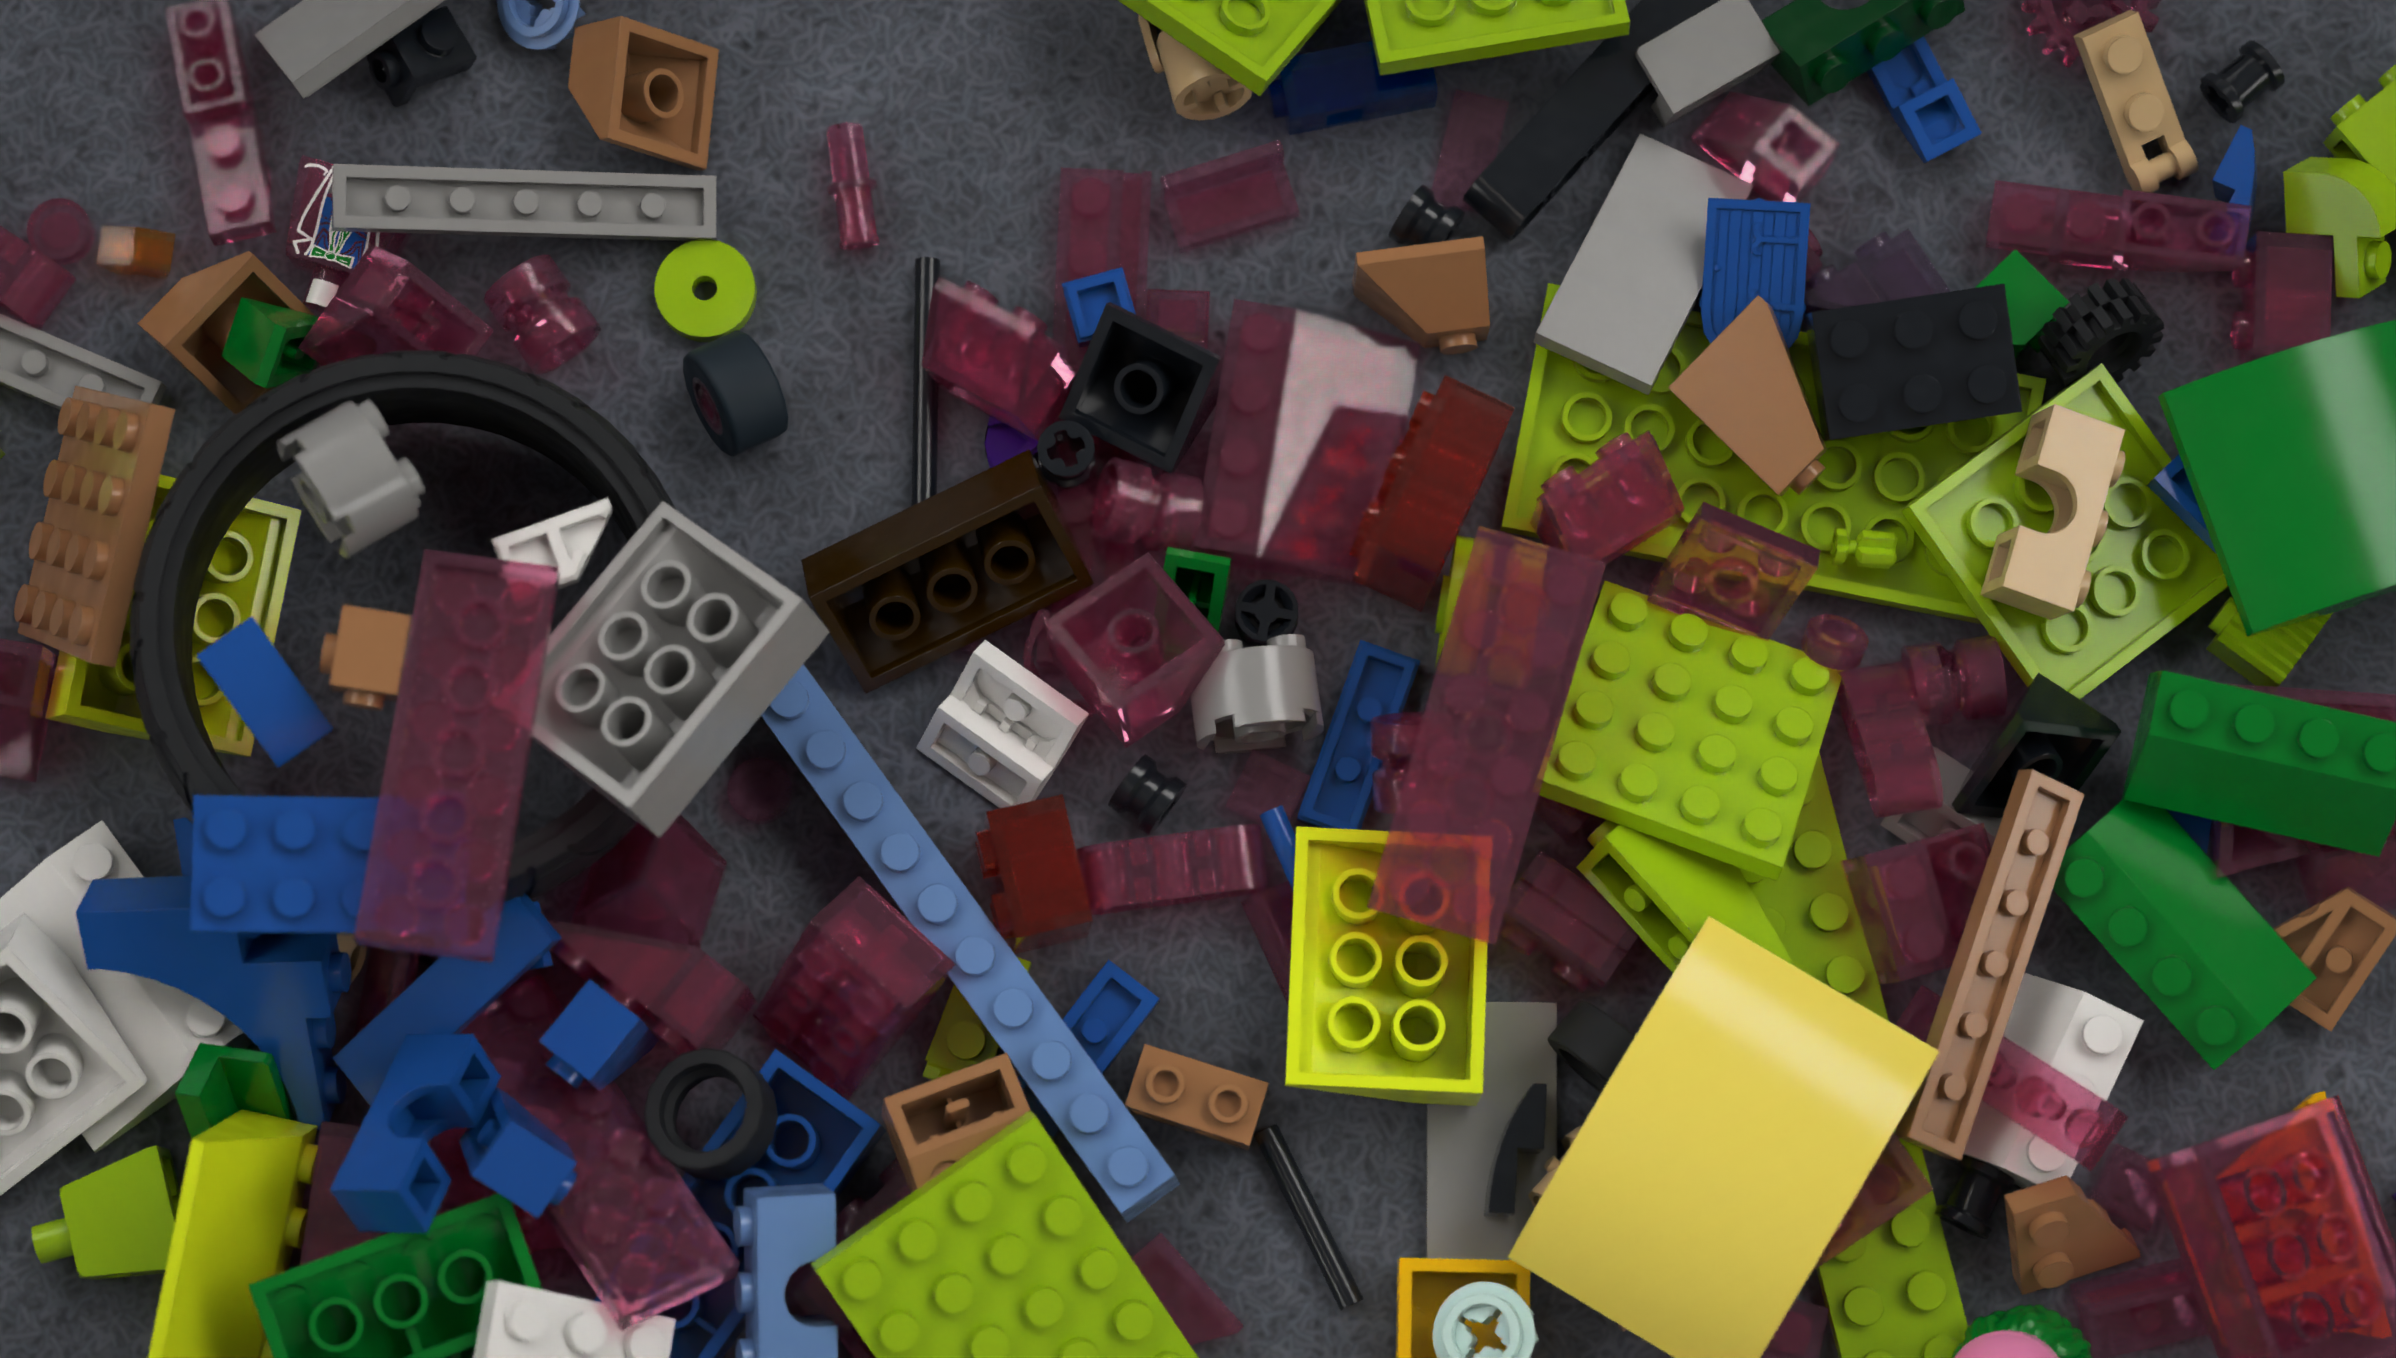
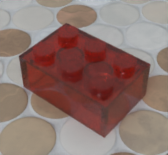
[1349,375,1515,612]

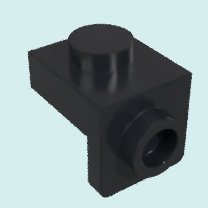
[367,6,477,107]

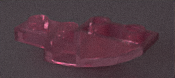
[165,0,276,247]
[1986,180,2252,272]

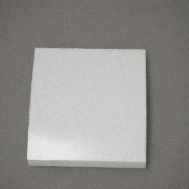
[916,640,1089,822]

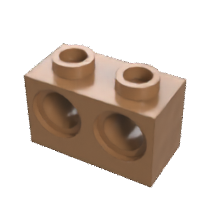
[1125,1044,1269,1151]

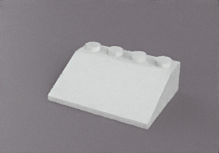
[0,820,254,1153]
[0,912,147,1196]

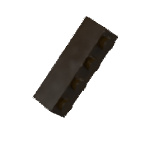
[801,449,1094,693]

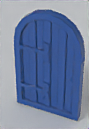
[1699,198,1811,349]

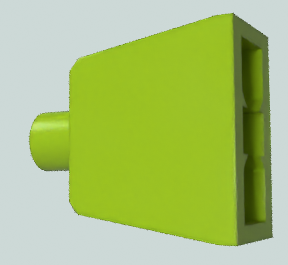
[31,1145,180,1280]

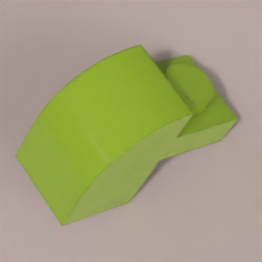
[2283,157,2396,298]

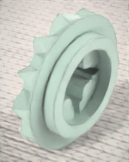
[1433,1282,1539,1358]

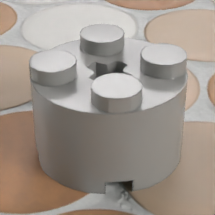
[277,400,425,559]
[1187,634,1324,754]

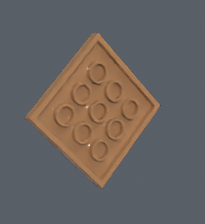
[14,385,175,668]

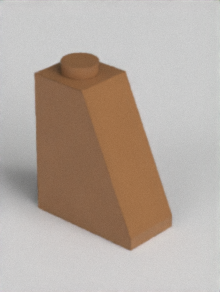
[1668,295,1827,496]

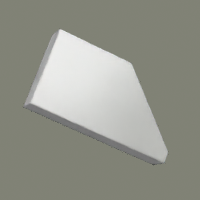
[492,498,613,605]

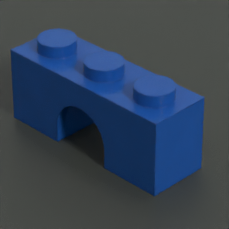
[330,1034,501,1233]

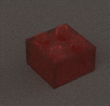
[975,794,1093,954]

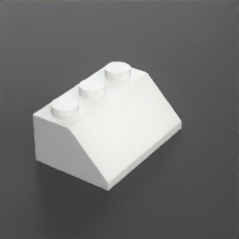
[1963,973,2144,1189]

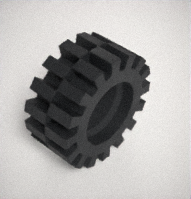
[2038,278,2164,387]

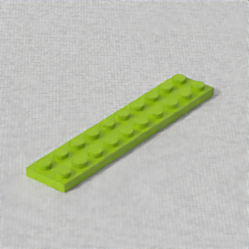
[1739,752,1968,1358]

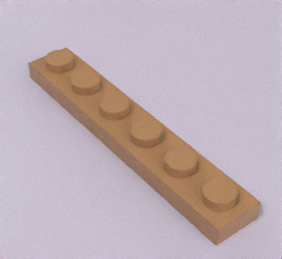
[1894,769,2085,1160]

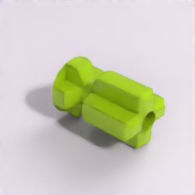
[1831,528,1897,569]

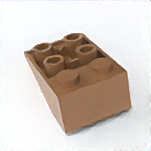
[881,1053,1031,1193]

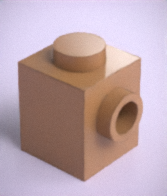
[320,604,413,710]

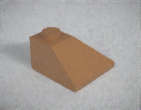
[568,16,719,171]
[1352,236,1490,354]
[137,251,334,415]

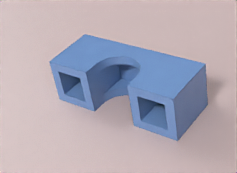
[733,1183,838,1358]

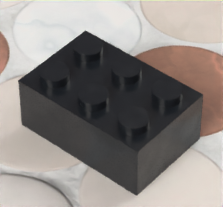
[1805,284,2023,441]

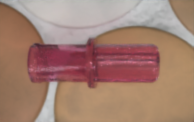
[826,122,880,250]

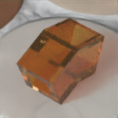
[96,226,176,279]

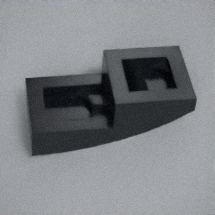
[1484,1083,1547,1218]

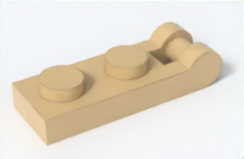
[2074,10,2198,198]

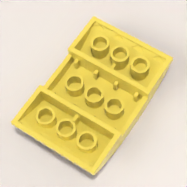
[1508,916,1940,1358]

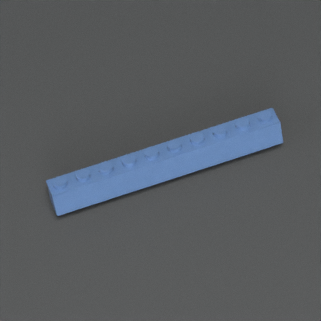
[761,664,1180,1223]

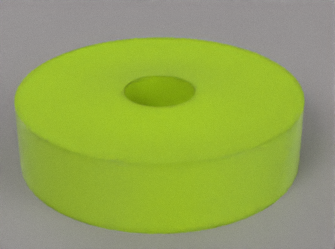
[654,239,757,342]

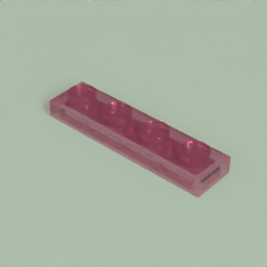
[1895,985,2128,1172]

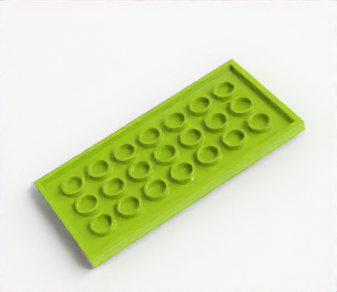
[1500,283,2046,624]

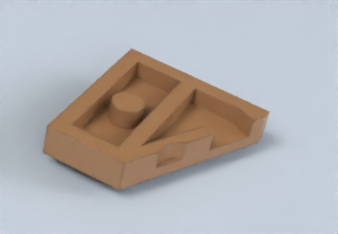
[2274,886,2396,1032]
[2004,1175,2140,1295]

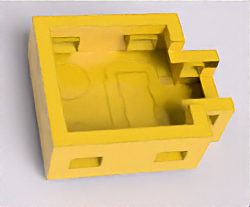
[1396,1258,1530,1358]

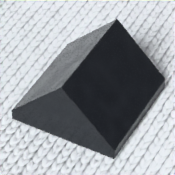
[1059,302,1223,474]
[1952,673,2121,818]

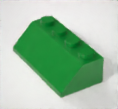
[2122,670,2396,857]
[2053,800,2317,1070]

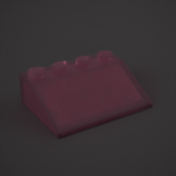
[1193,299,1420,590]
[2146,1095,2396,1358]

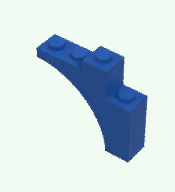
[76,876,351,1130]

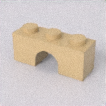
[1981,404,2125,620]

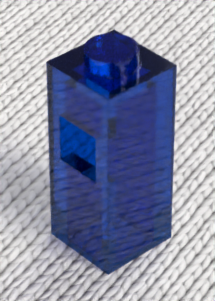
[1268,41,1438,135]

